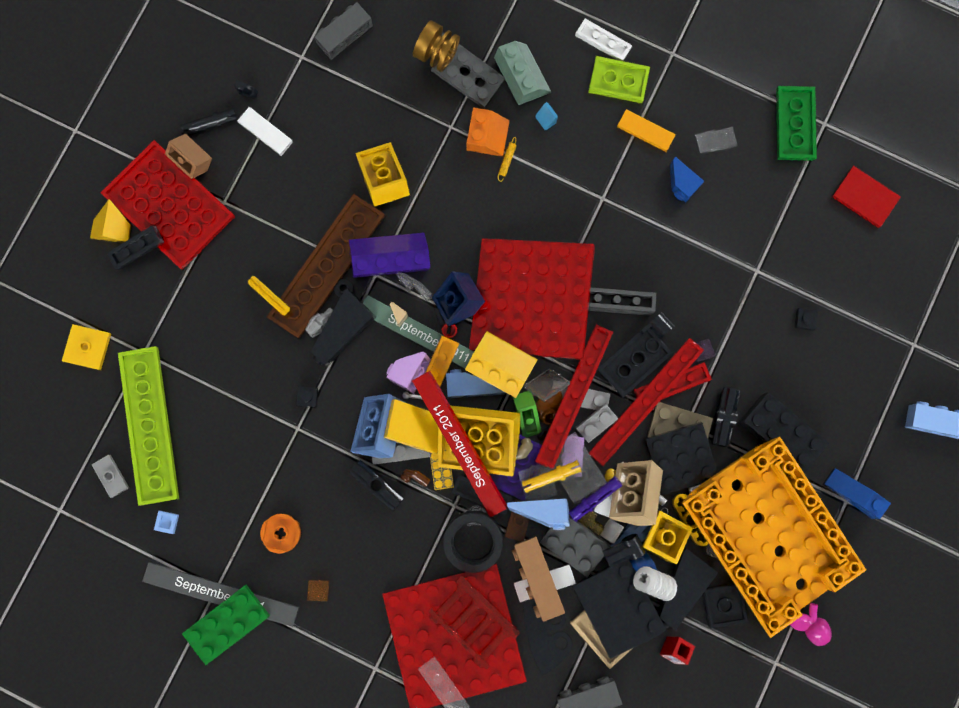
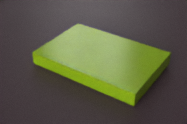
[588,56,650,103]

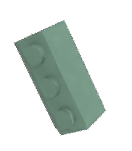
[494,41,551,105]

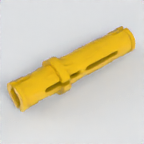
[522,460,582,493]

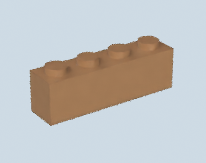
[512,536,565,622]

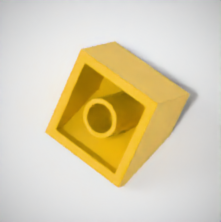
[642,510,693,564]

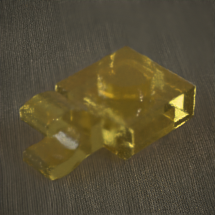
[578,511,605,535]

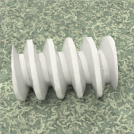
[633,566,677,601]

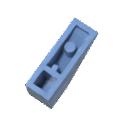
[446,369,506,398]

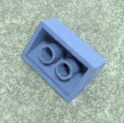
[350,394,406,458]

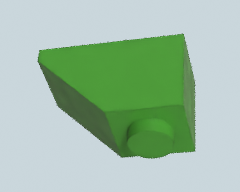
[512,390,542,437]

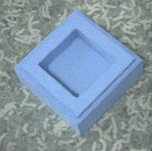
[154,511,179,534]

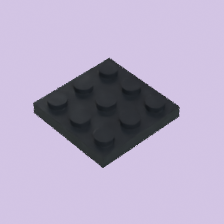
[645,422,718,495]

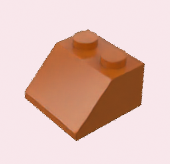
[467,107,510,157]

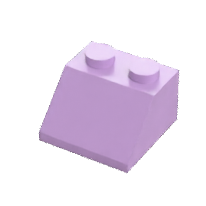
[387,352,431,394]

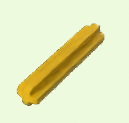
[248,276,290,315]

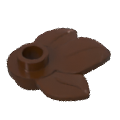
[536,390,563,424]

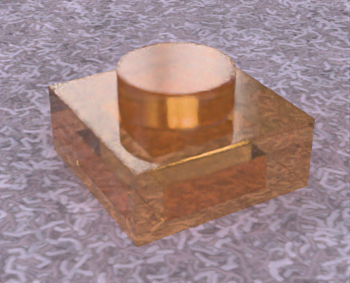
[307,580,329,601]

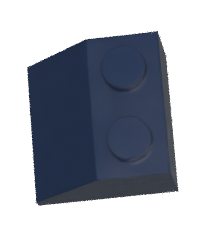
[432,271,485,326]

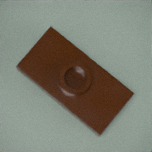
[505,499,529,541]

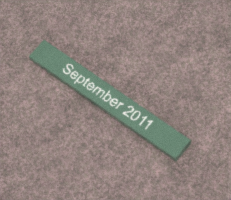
[363,295,474,369]

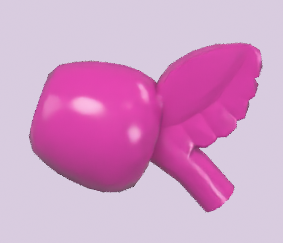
[790,603,832,646]

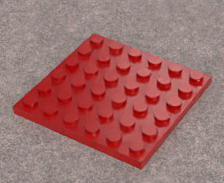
[469,239,595,360]
[382,564,527,708]

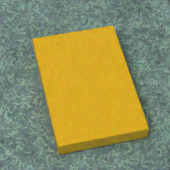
[384,399,438,454]

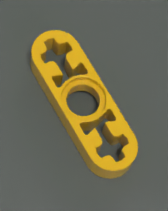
[672,494,708,546]

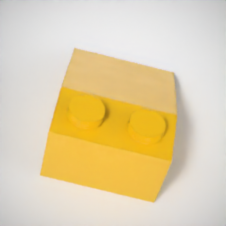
[355,142,410,207]

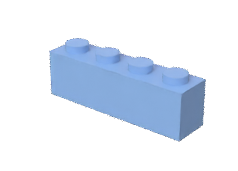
[905,401,959,439]

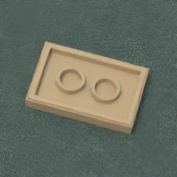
[570,610,633,669]

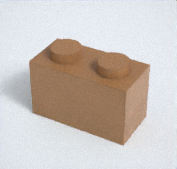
[165,134,212,179]

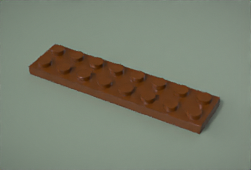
[267,194,385,339]

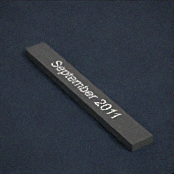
[142,562,300,627]

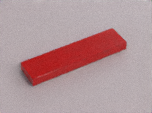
[633,362,712,400]

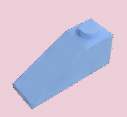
[507,499,570,530]

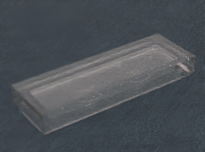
[418,656,470,708]

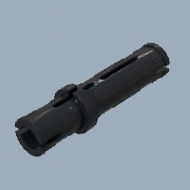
[180,108,237,135]

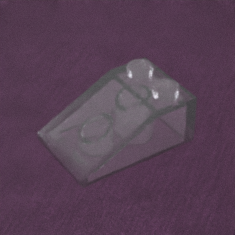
[553,432,607,505]

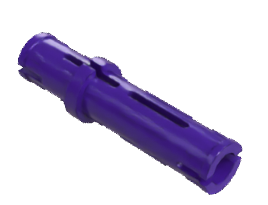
[569,476,623,522]

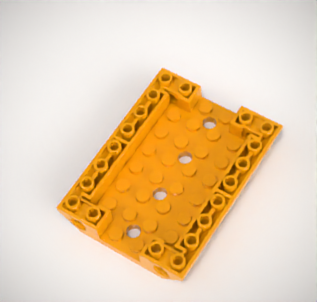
[682,437,866,638]

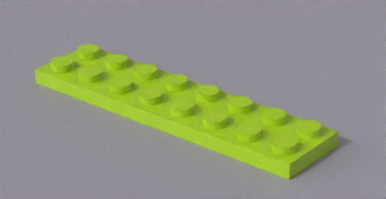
[118,346,179,506]

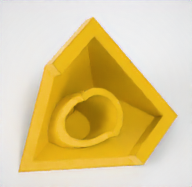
[90,199,132,243]

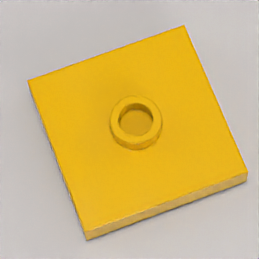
[62,324,111,370]

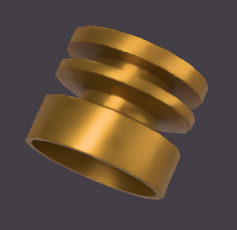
[413,20,460,72]

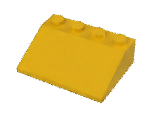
[438,405,520,476]

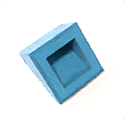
[535,102,558,130]

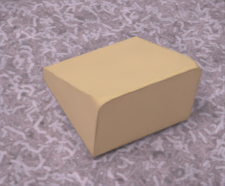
[390,302,408,327]

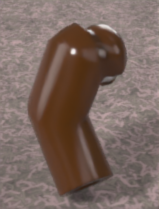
[401,469,430,487]

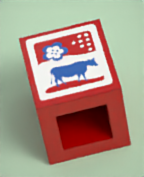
[660,636,695,665]

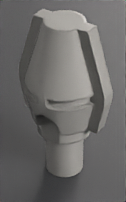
[305,308,333,338]

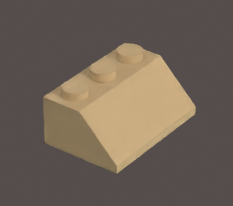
[609,460,663,526]

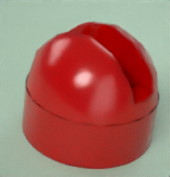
[442,323,457,338]

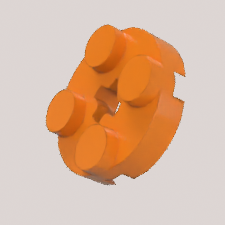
[260,514,301,554]

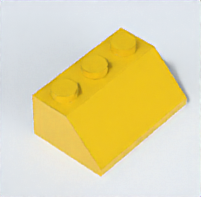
[465,331,538,398]

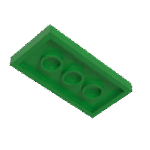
[776,86,817,161]
[182,584,270,666]

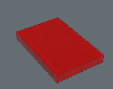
[832,166,901,228]

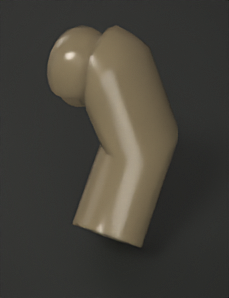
[516,438,533,460]

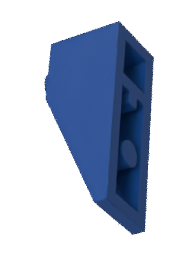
[824,468,891,519]

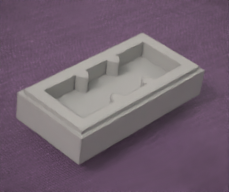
[92,455,129,498]

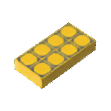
[430,449,454,490]

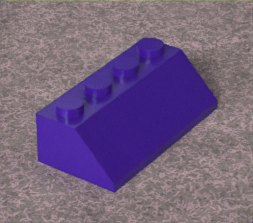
[349,233,430,278]

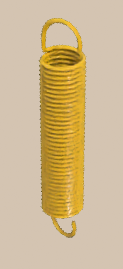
[498,137,517,182]

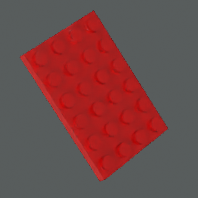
[100,140,235,270]

